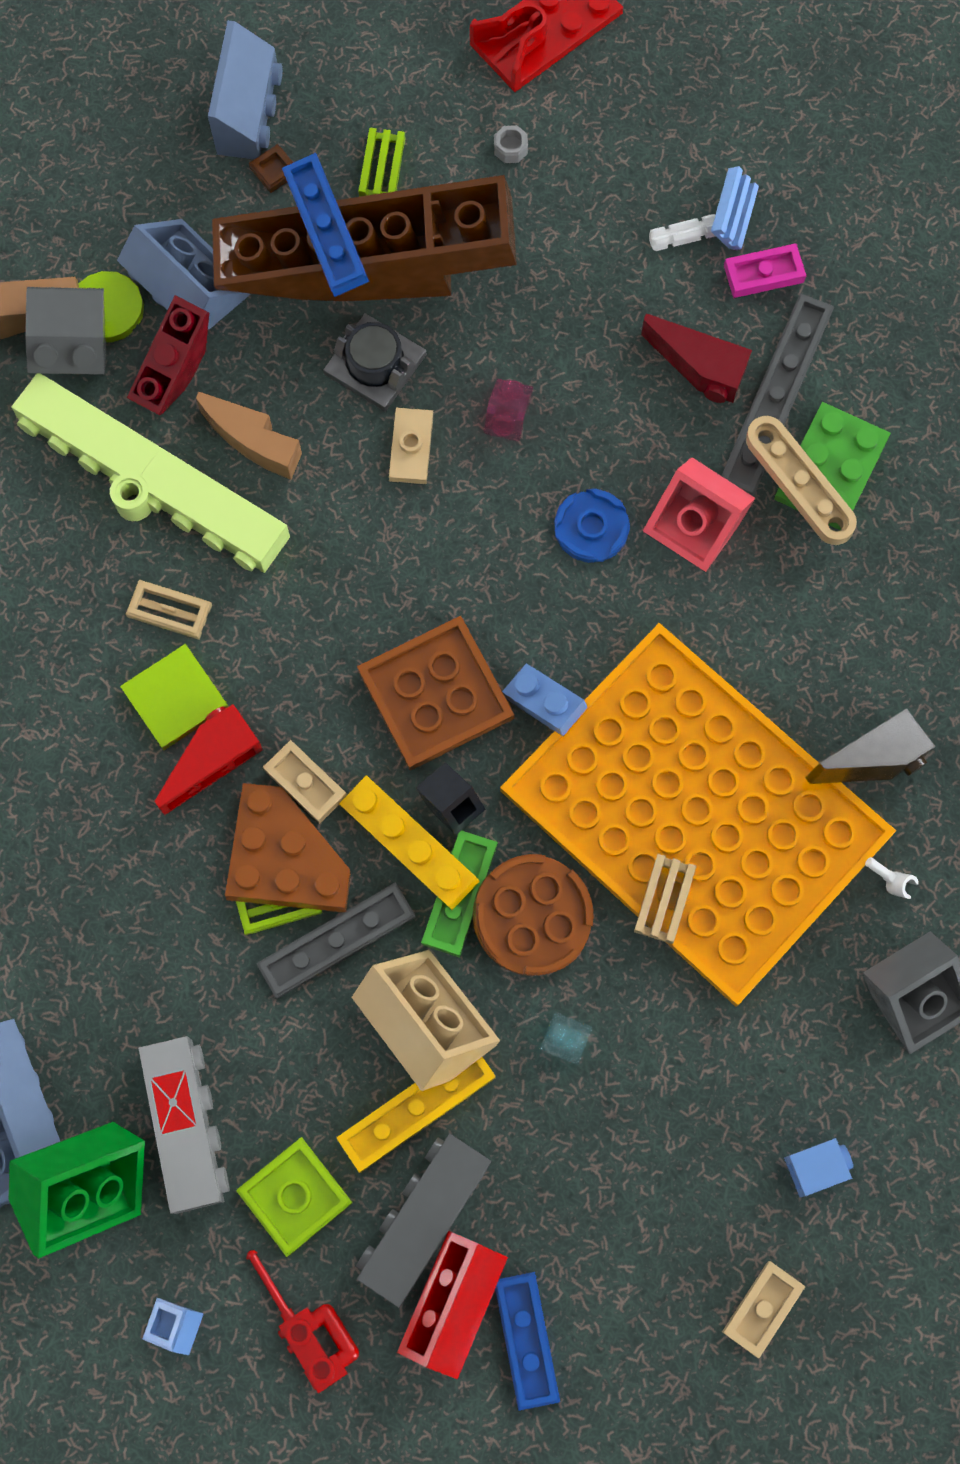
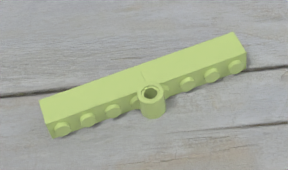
[11,373,290,573]

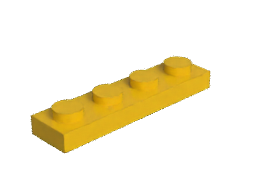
[339,775,480,910]
[336,1057,496,1173]

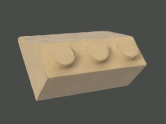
[352,950,500,1091]

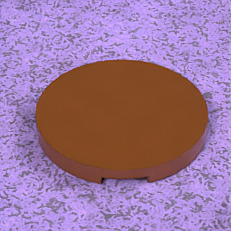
[473,854,594,976]

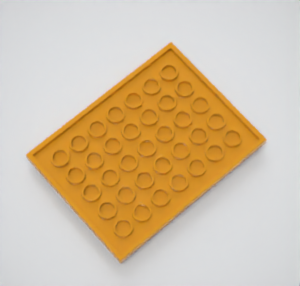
[500,623,896,1007]

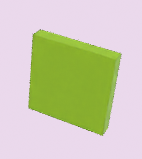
[120,644,229,750]
[236,1137,353,1257]

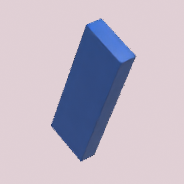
[495,1272,560,1411]

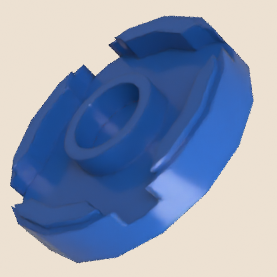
[554,489,630,563]

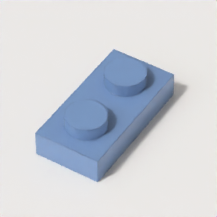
[502,663,588,736]

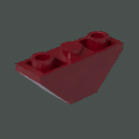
[127,295,210,415]

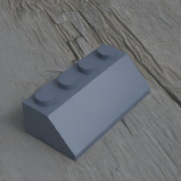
[0,1019,60,1207]

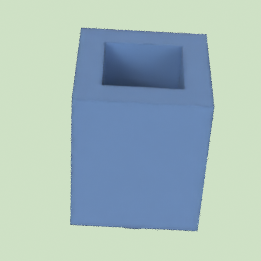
[784,1138,853,1197]

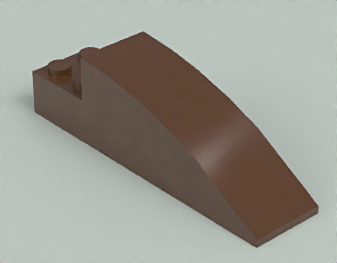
[212,175,517,301]

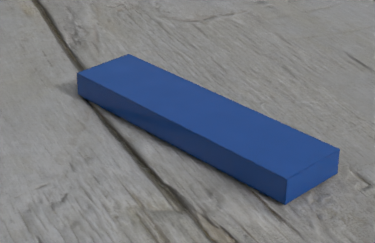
[282,153,370,297]

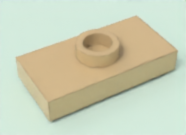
[389,408,433,484]

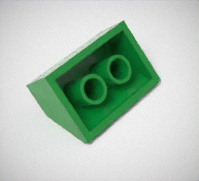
[8,1122,145,1259]

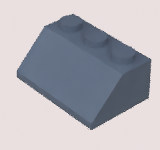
[208,20,283,159]
[117,219,250,329]

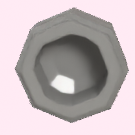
[494,125,528,163]

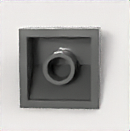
[25,287,106,374]
[863,931,960,1054]

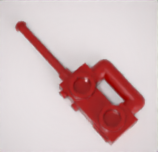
[246,1250,359,1393]

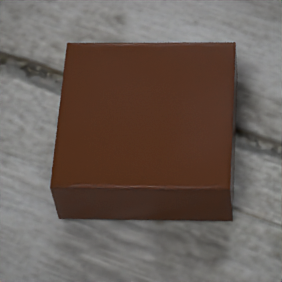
[249,144,293,193]

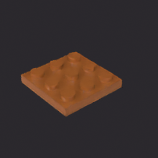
[357,616,515,771]

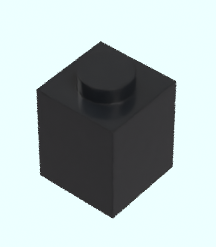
[416,762,486,835]

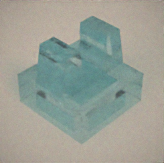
[540,1012,592,1066]

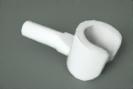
[865,857,918,899]

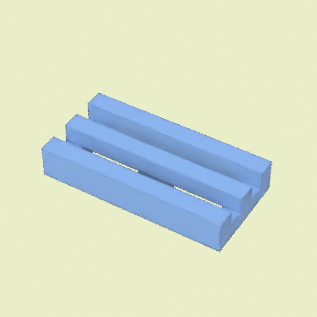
[711,166,759,250]

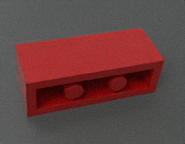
[397,1231,508,1380]

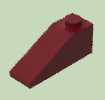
[641,313,752,403]

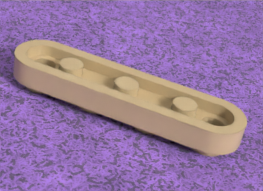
[746,416,857,545]

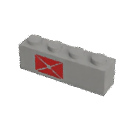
[138,1036,230,1214]

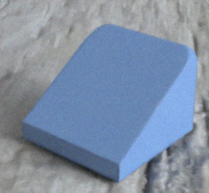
[142,1298,203,1355]

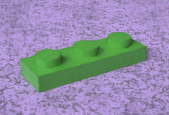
[421,830,498,958]

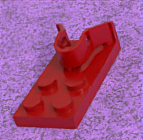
[470,0,623,92]

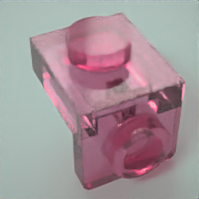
[484,379,533,441]

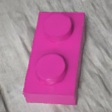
[724,244,806,298]

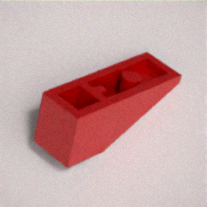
[154,704,263,816]

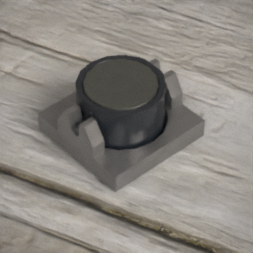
[323,313,427,412]

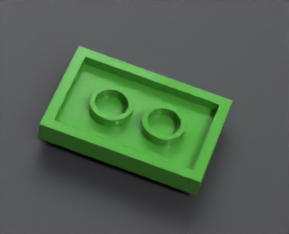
[774,402,891,530]

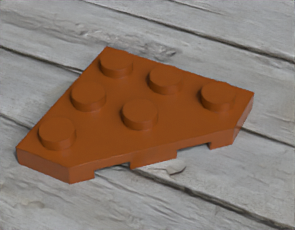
[225,783,351,912]

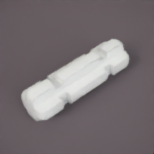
[649,214,715,251]

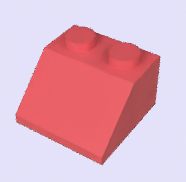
[643,458,755,572]

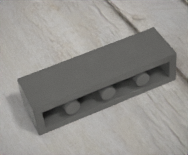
[355,1133,492,1308]

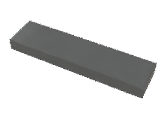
[256,882,416,999]

